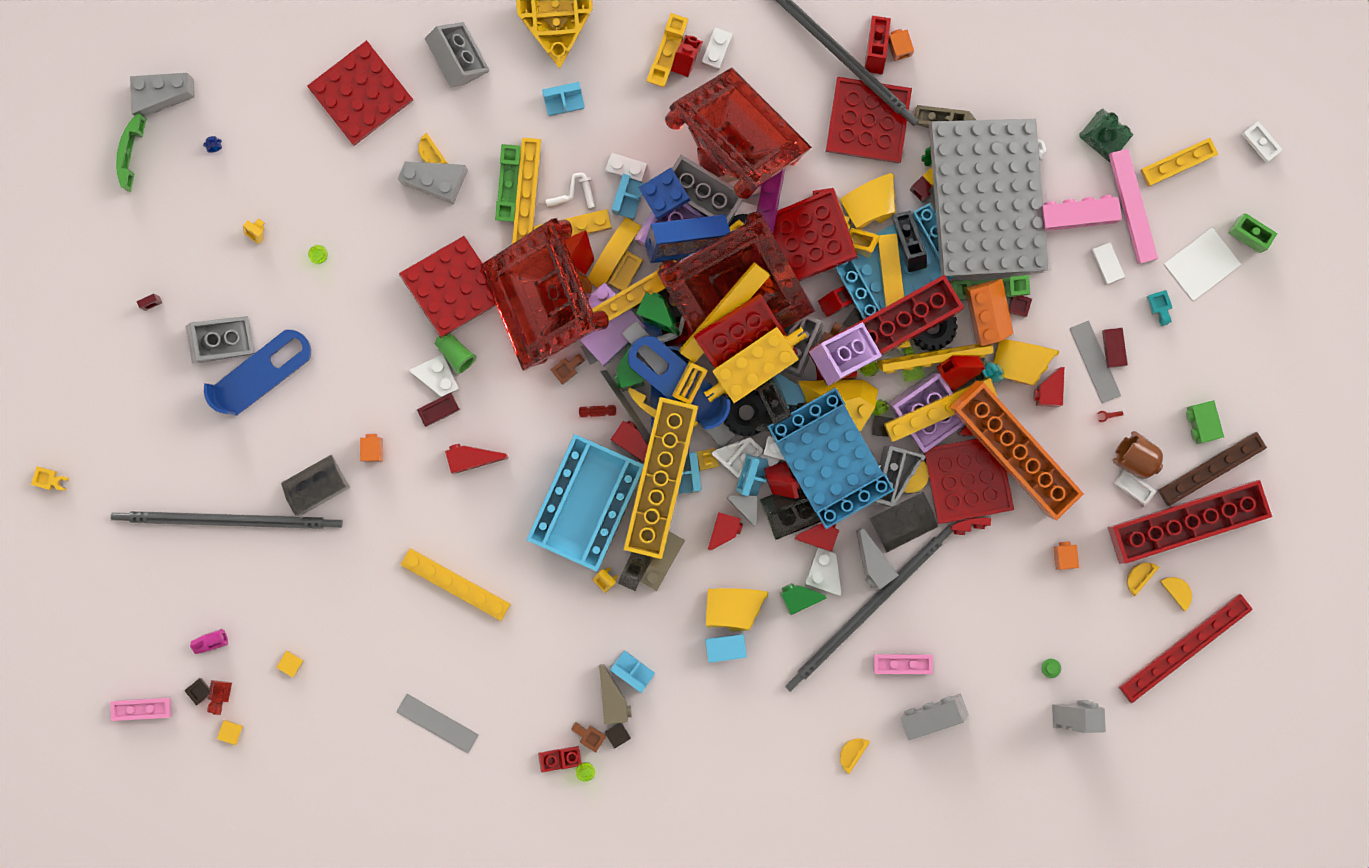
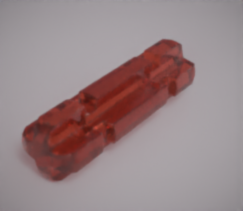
[579,405,616,417]

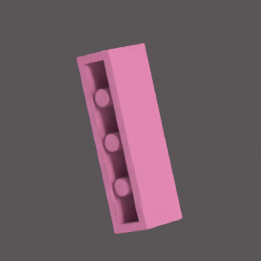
[1042,195,1122,231]

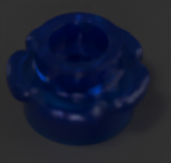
[203,136,222,153]

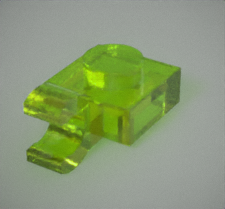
[902,347,925,382]

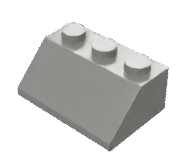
[424,22,490,87]

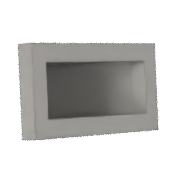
[727,495,757,526]

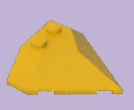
[516,0,593,69]
[797,379,878,432]

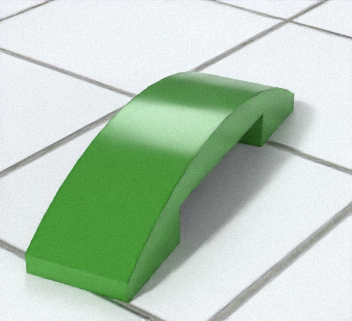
[116,114,146,192]
[495,144,521,222]
[952,275,1030,301]

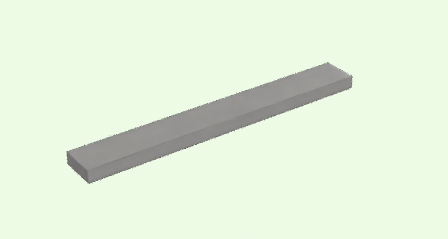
[621,320,736,447]

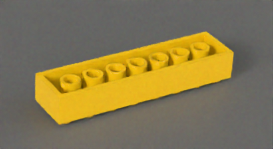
[624,397,699,559]

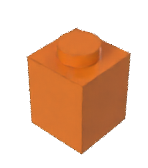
[888,29,914,61]
[360,434,383,462]
[1053,541,1079,570]

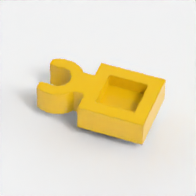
[31,466,69,491]

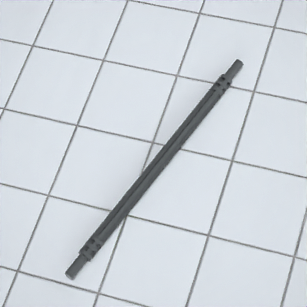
[775,0,919,126]
[111,511,343,529]
[785,525,954,692]

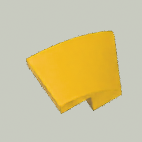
[840,173,896,230]
[994,339,1059,386]
[706,588,768,632]

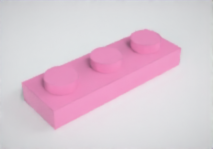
[874,654,933,674]
[110,697,172,721]

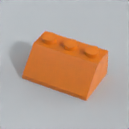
[965,278,1014,346]

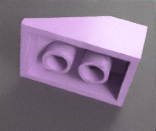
[809,322,882,386]

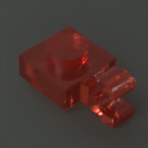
[207,680,232,715]

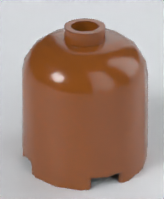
[1113,431,1163,479]

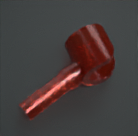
[1097,411,1123,423]

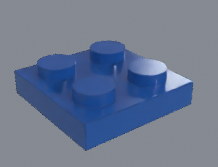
[638,168,691,220]

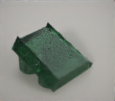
[1079,109,1134,162]

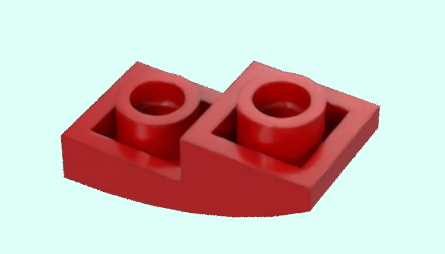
[950,518,991,535]
[538,746,582,773]

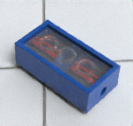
[645,214,731,264]

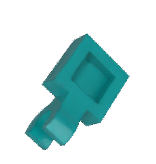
[1147,290,1173,326]
[982,362,1005,383]

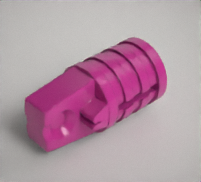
[190,629,228,654]

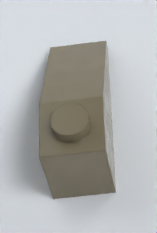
[914,105,976,128]
[640,531,685,591]
[599,664,632,724]

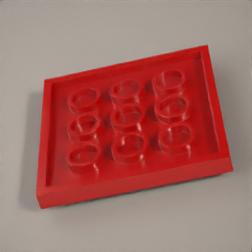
[307,40,413,146]
[825,77,912,163]
[771,188,858,286]
[399,236,506,338]
[694,294,798,368]
[924,439,1014,524]

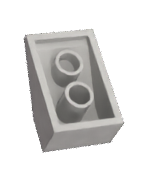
[186,316,254,364]
[856,528,899,589]

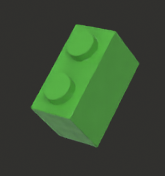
[1228,213,1278,253]
[1186,400,1224,444]

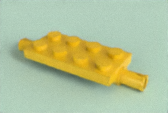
[704,327,808,403]

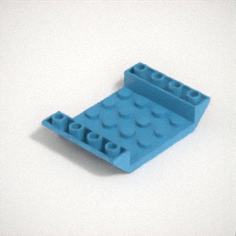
[767,388,894,529]

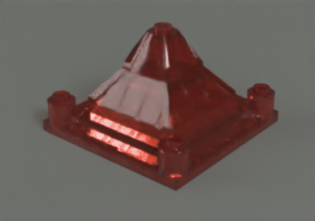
[665,67,812,199]
[657,212,815,367]
[481,218,609,371]

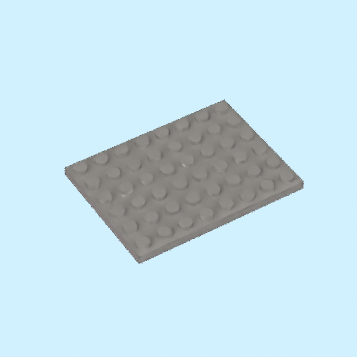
[929,119,1049,277]

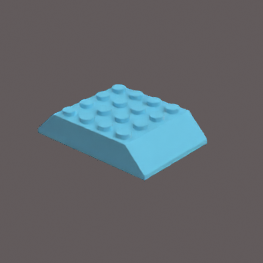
[526,434,644,572]

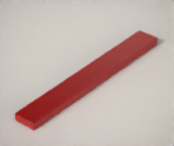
[1118,594,1253,703]

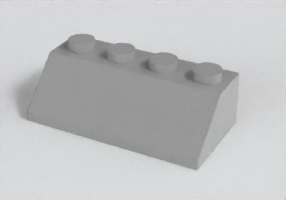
[672,154,746,226]

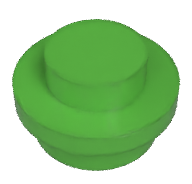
[1041,659,1061,678]

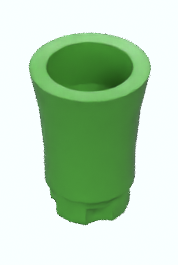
[434,333,477,374]

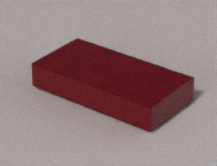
[1102,328,1128,368]
[417,393,460,427]

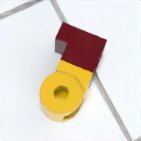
[910,167,934,203]

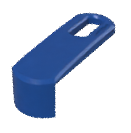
[204,330,311,416]
[628,336,730,430]

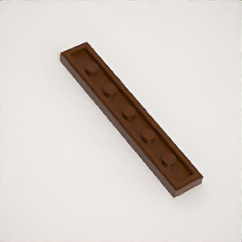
[1158,432,1267,506]

